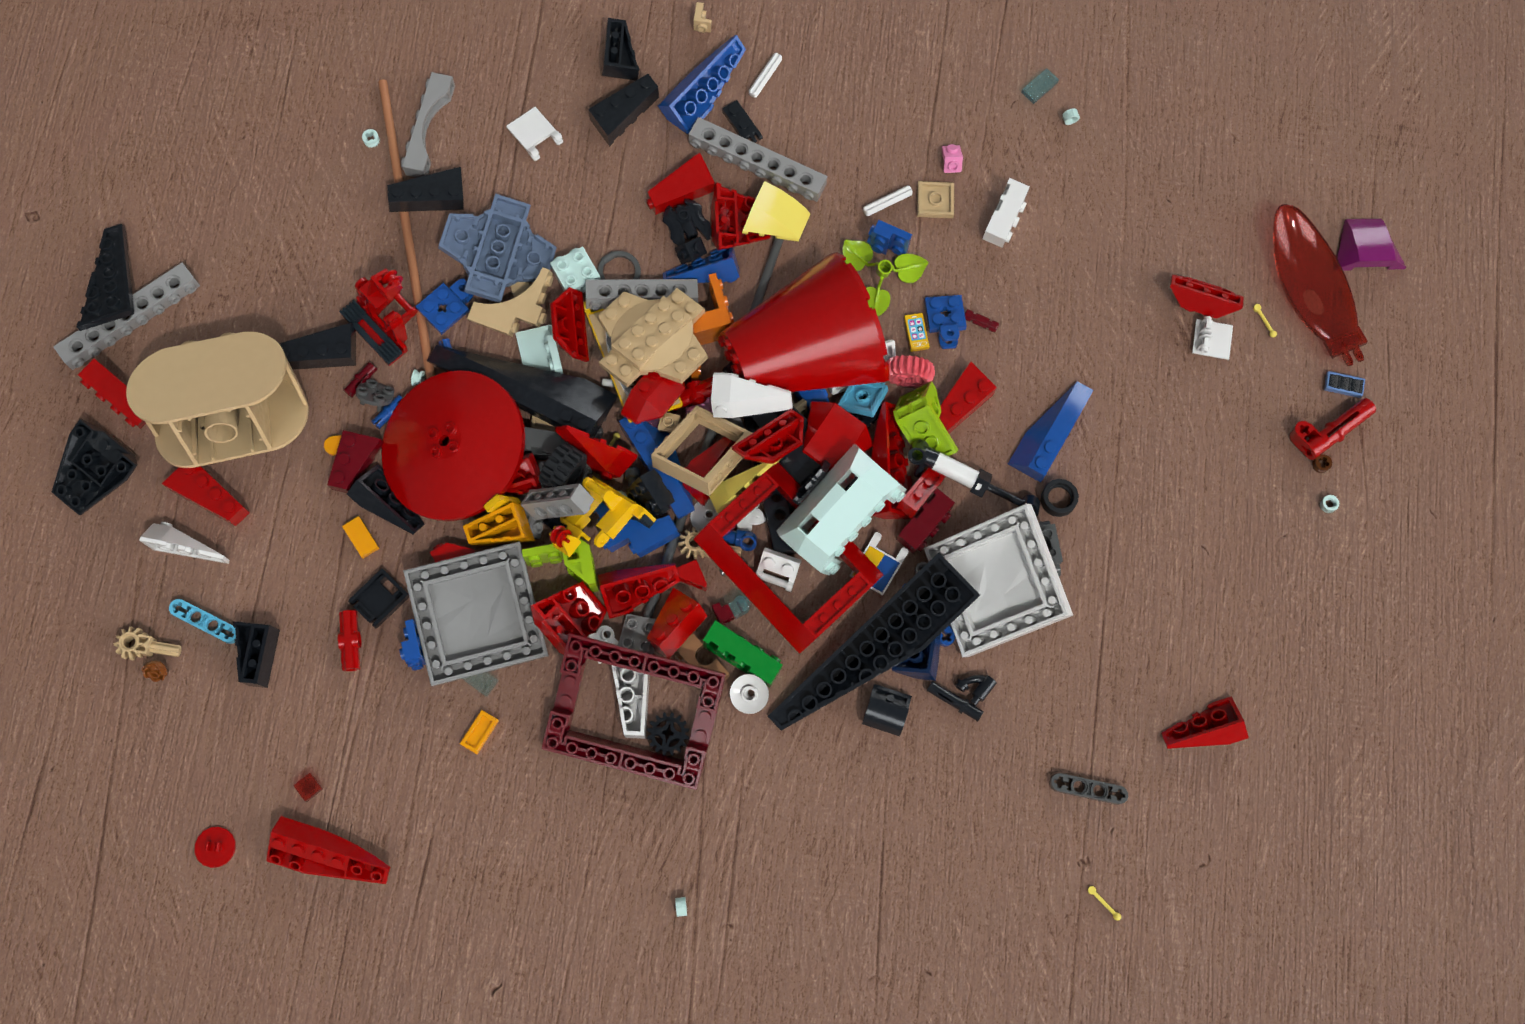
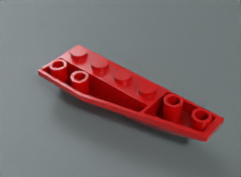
[266,816,390,884]

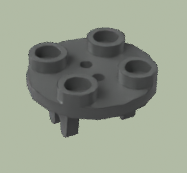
[355,379,394,412]

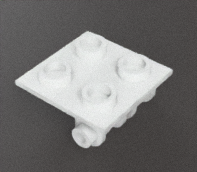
[1192,316,1233,360]

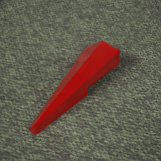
[504,452,542,494]

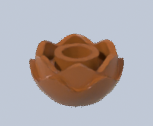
[141,661,168,682]

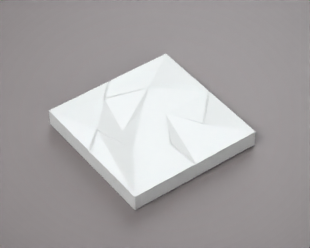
[924,503,1073,657]

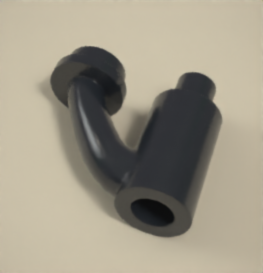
[955,675,997,706]

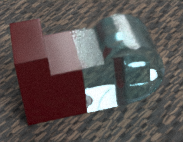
[712,595,750,625]

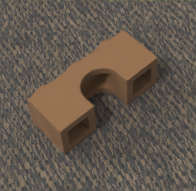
[673,633,729,687]

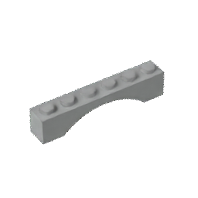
[401,72,455,178]

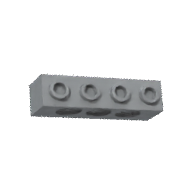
[520,483,594,520]

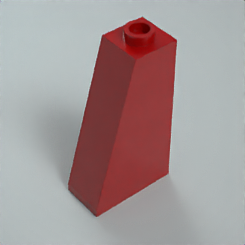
[646,153,715,215]

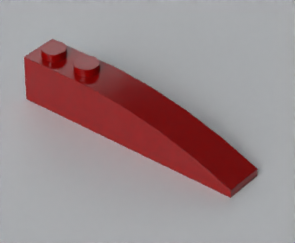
[871,401,912,519]

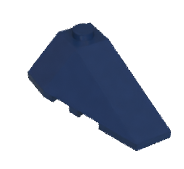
[892,634,941,681]

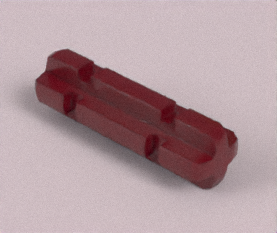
[965,309,999,333]

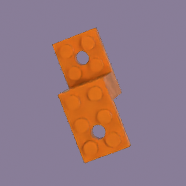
[689,273,734,382]

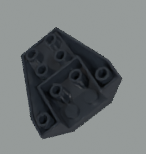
[51,419,138,515]

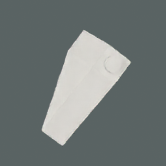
[139,522,230,564]

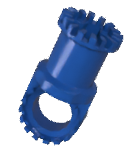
[723,529,757,551]

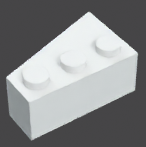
[983,178,1030,248]

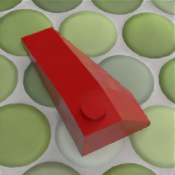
[555,425,638,480]

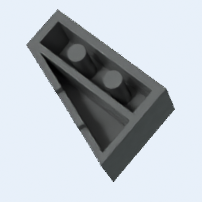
[524,427,565,460]

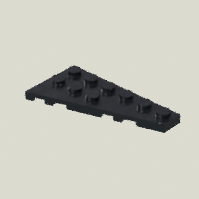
[76,224,134,331]

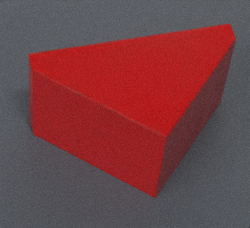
[676,559,707,592]

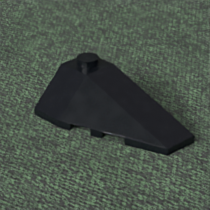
[347,464,425,535]

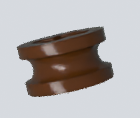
[1312,454,1332,473]

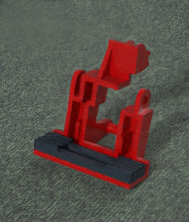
[339,268,418,366]

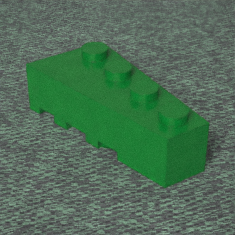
[703,620,783,688]

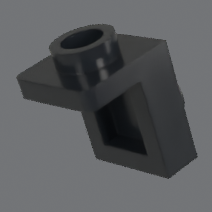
[675,237,707,264]

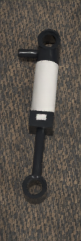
[908,439,1040,517]

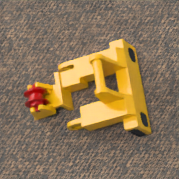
[549,476,657,557]

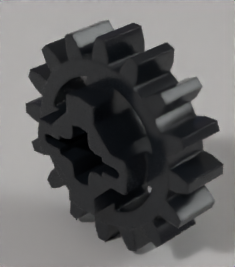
[647,712,690,756]

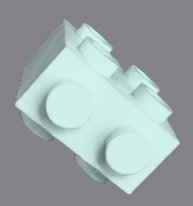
[550,246,601,293]

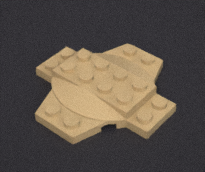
[598,288,708,388]

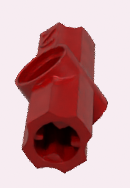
[674,377,713,411]
[338,610,362,672]

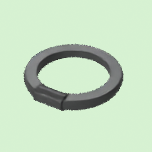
[597,251,641,280]

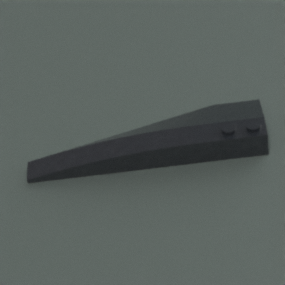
[427,345,618,438]

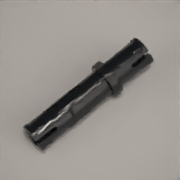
[927,681,984,722]

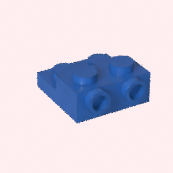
[867,220,912,255]
[399,619,426,671]

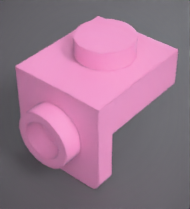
[941,144,963,173]

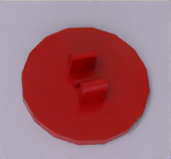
[195,827,236,868]

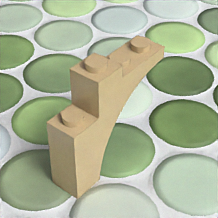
[467,267,553,337]

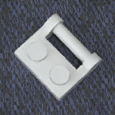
[756,548,801,592]

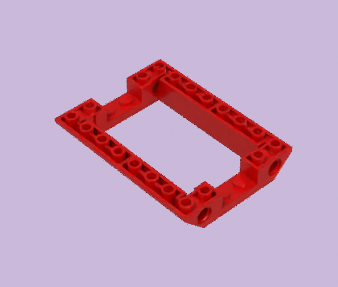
[693,462,883,654]

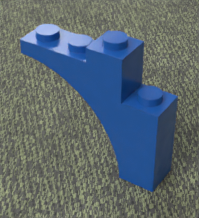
[594,502,681,558]

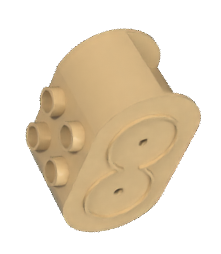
[126,332,309,468]

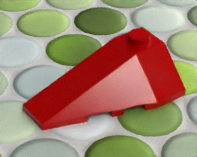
[682,437,735,506]
[598,563,680,619]
[1161,696,1249,749]

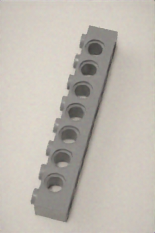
[689,117,828,202]
[53,262,200,370]

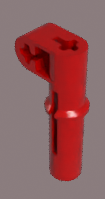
[1289,398,1376,460]

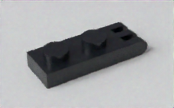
[722,100,763,143]

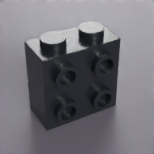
[625,469,675,519]

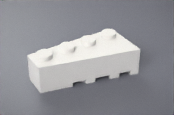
[612,665,650,739]

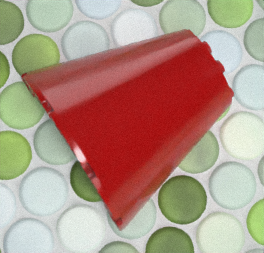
[717,252,890,392]

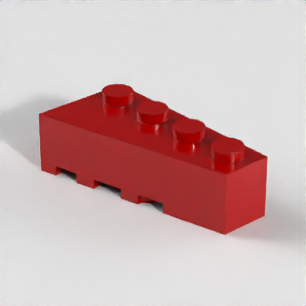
[78,358,146,429]
[939,362,997,434]
[162,466,250,526]

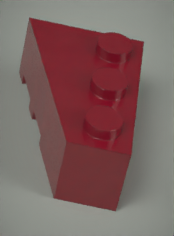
[896,488,955,554]

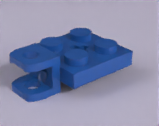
[415,279,474,335]
[924,295,967,349]

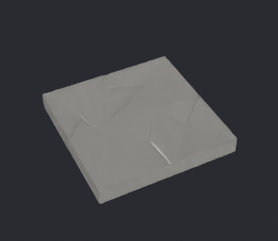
[403,541,549,687]

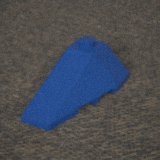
[663,247,740,283]

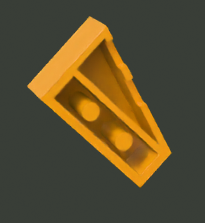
[463,502,535,547]

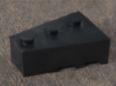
[602,18,640,81]
[233,621,280,688]

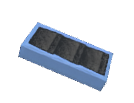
[1324,371,1365,398]

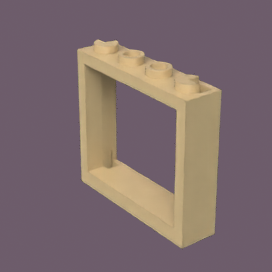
[651,405,752,496]

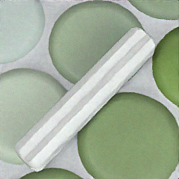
[749,53,782,98]
[863,185,913,216]

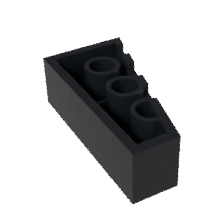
[588,74,659,147]
[387,167,464,212]
[279,323,356,370]

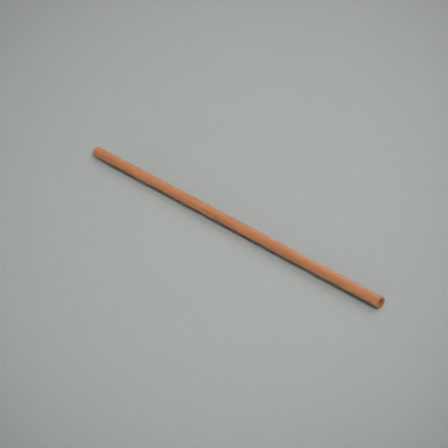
[378,79,435,379]

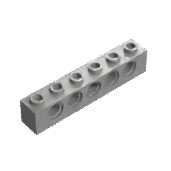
[586,279,698,310]

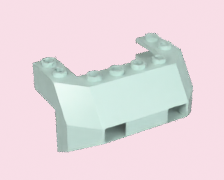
[777,443,907,576]

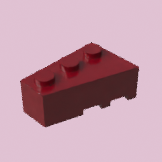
[327,430,383,493]

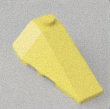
[709,458,782,514]

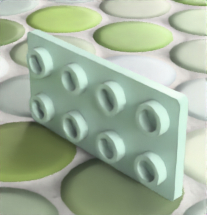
[516,325,564,374]

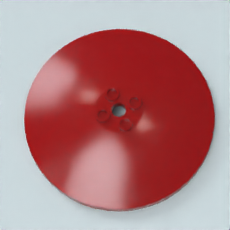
[382,371,525,521]

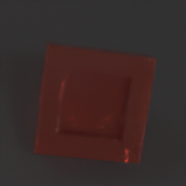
[293,773,323,802]

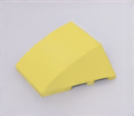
[742,181,810,242]

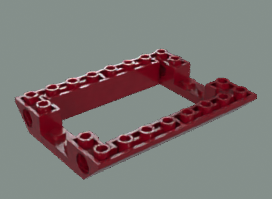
[541,633,726,790]

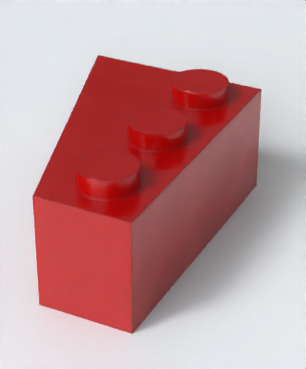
[647,587,708,659]

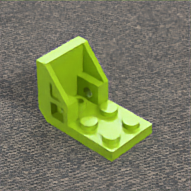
[893,381,958,456]
[522,539,599,592]

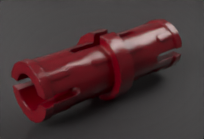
[343,362,377,398]

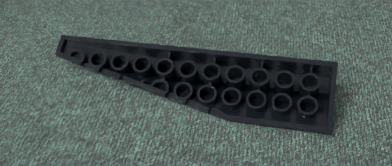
[767,553,980,731]

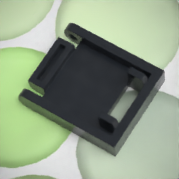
[348,568,409,629]

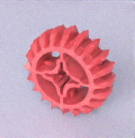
[886,355,935,388]

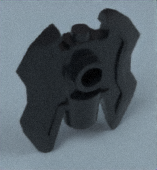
[662,199,711,246]

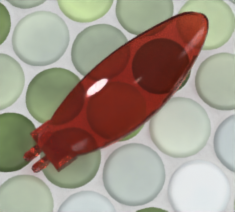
[1273,204,1368,366]

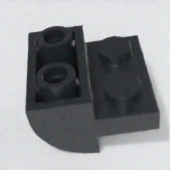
[862,684,912,737]

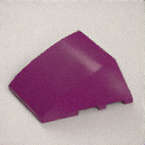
[1334,218,1406,271]

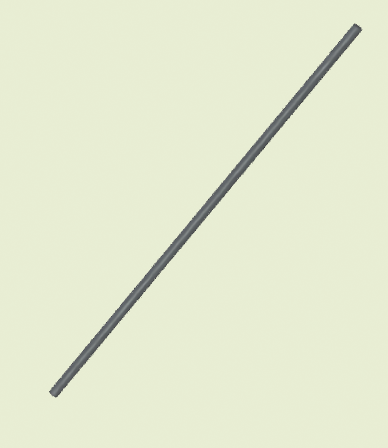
[642,237,784,618]

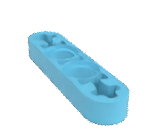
[169,599,236,644]

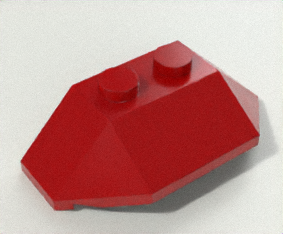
[1170,274,1244,319]
[550,287,589,362]
[621,372,685,424]
[732,409,804,464]

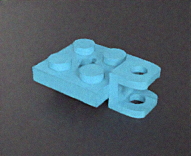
[838,382,888,417]

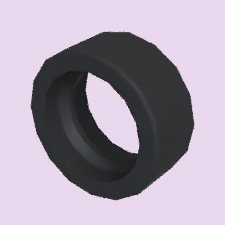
[1040,479,1079,517]

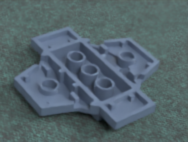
[438,194,557,303]

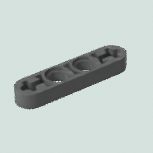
[1049,773,1128,805]

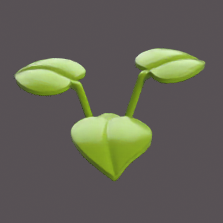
[843,240,928,316]

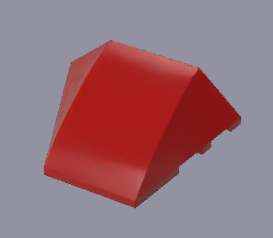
[711,182,771,250]
[802,401,873,471]
[530,581,607,655]

